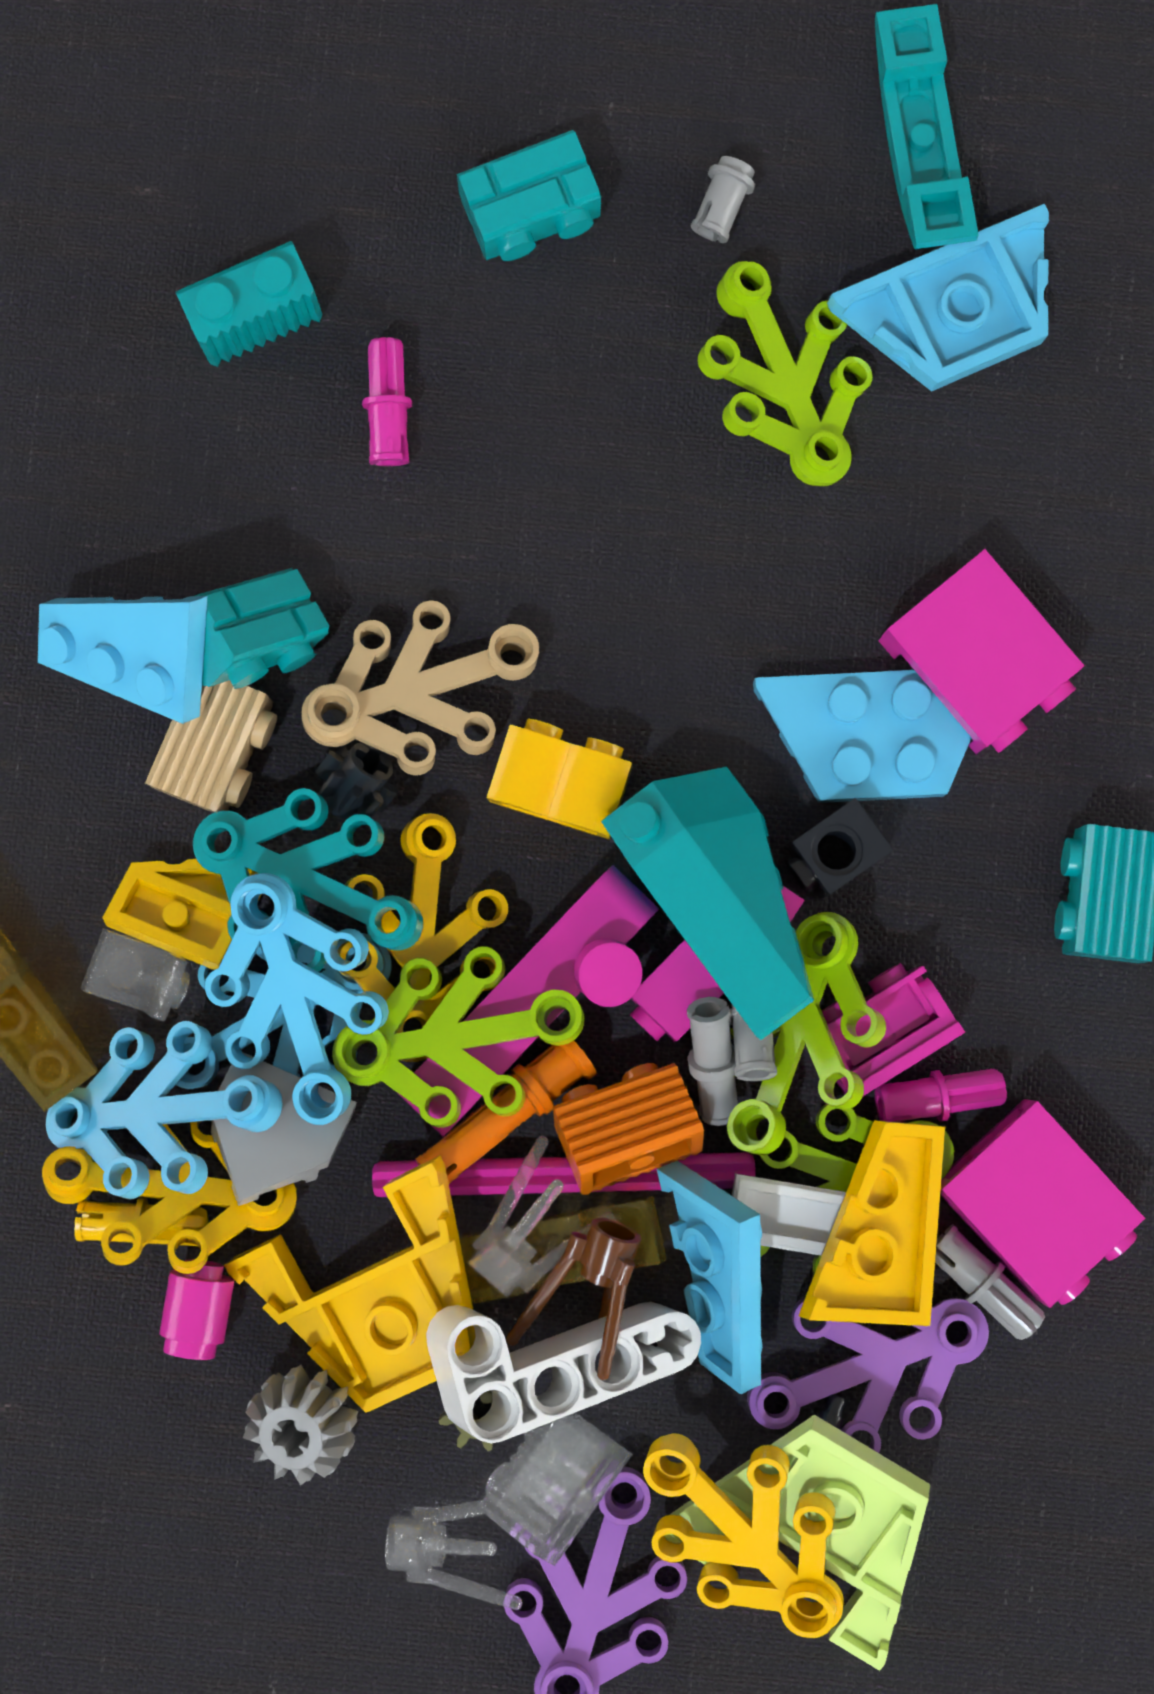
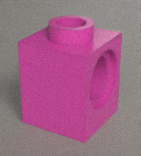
[630,940,724,1041]

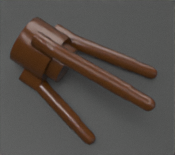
[506,1218,642,1381]

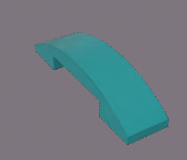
[875,4,979,249]

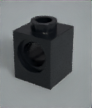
[786,798,893,899]

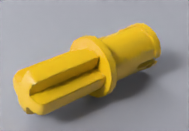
[74,1197,209,1249]

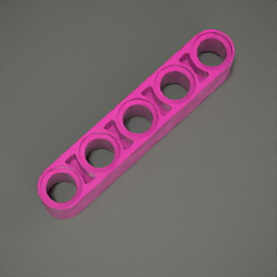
[397,865,660,1137]

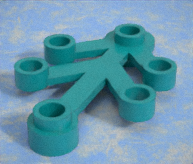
[193,788,423,972]

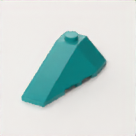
[601,767,814,1040]

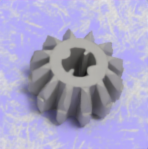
[243,1364,358,1486]

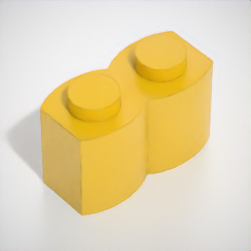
[486,719,632,839]

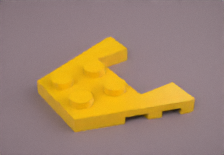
[224,1156,476,1413]

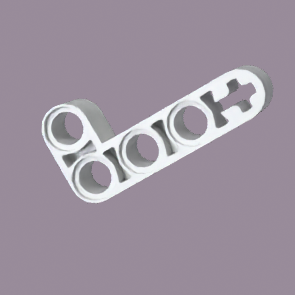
[426,1302,701,1443]

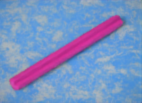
[372,1152,756,1197]

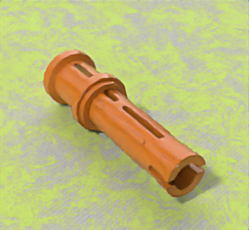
[415,1029,597,1184]

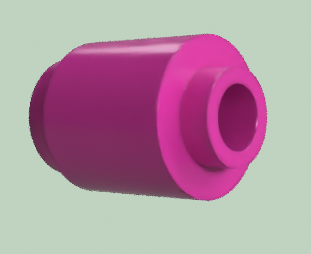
[159,1259,235,1360]

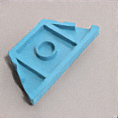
[827,204,1049,392]
[753,670,971,803]

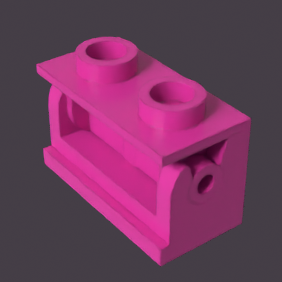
[822,963,965,1096]

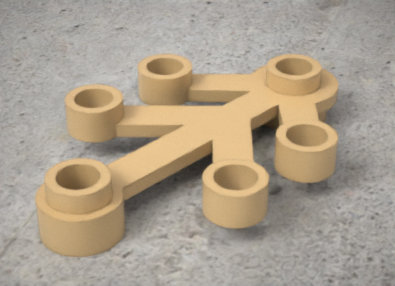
[302,600,539,775]

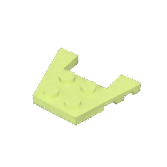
[663,1415,930,1671]

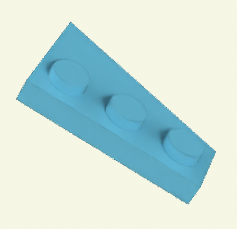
[657,1161,763,1394]

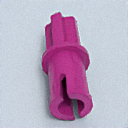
[362,337,412,466]
[875,1069,1007,1122]

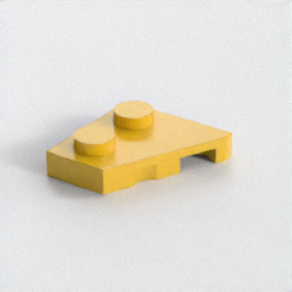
[102,859,262,970]

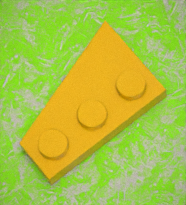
[798,1120,945,1326]

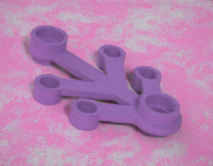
[747,1298,989,1453]
[504,1467,687,1694]

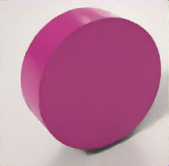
[574,938,642,1007]

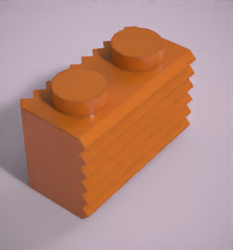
[553,1063,704,1195]

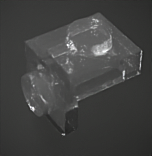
[81,928,190,1021]

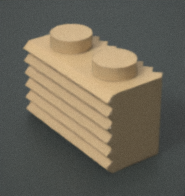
[145,680,277,813]

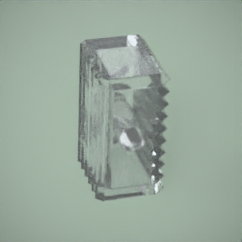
[478,1412,632,1566]

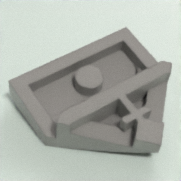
[211,1052,357,1206]

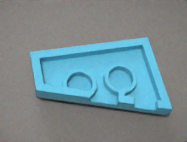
[38,596,208,724]

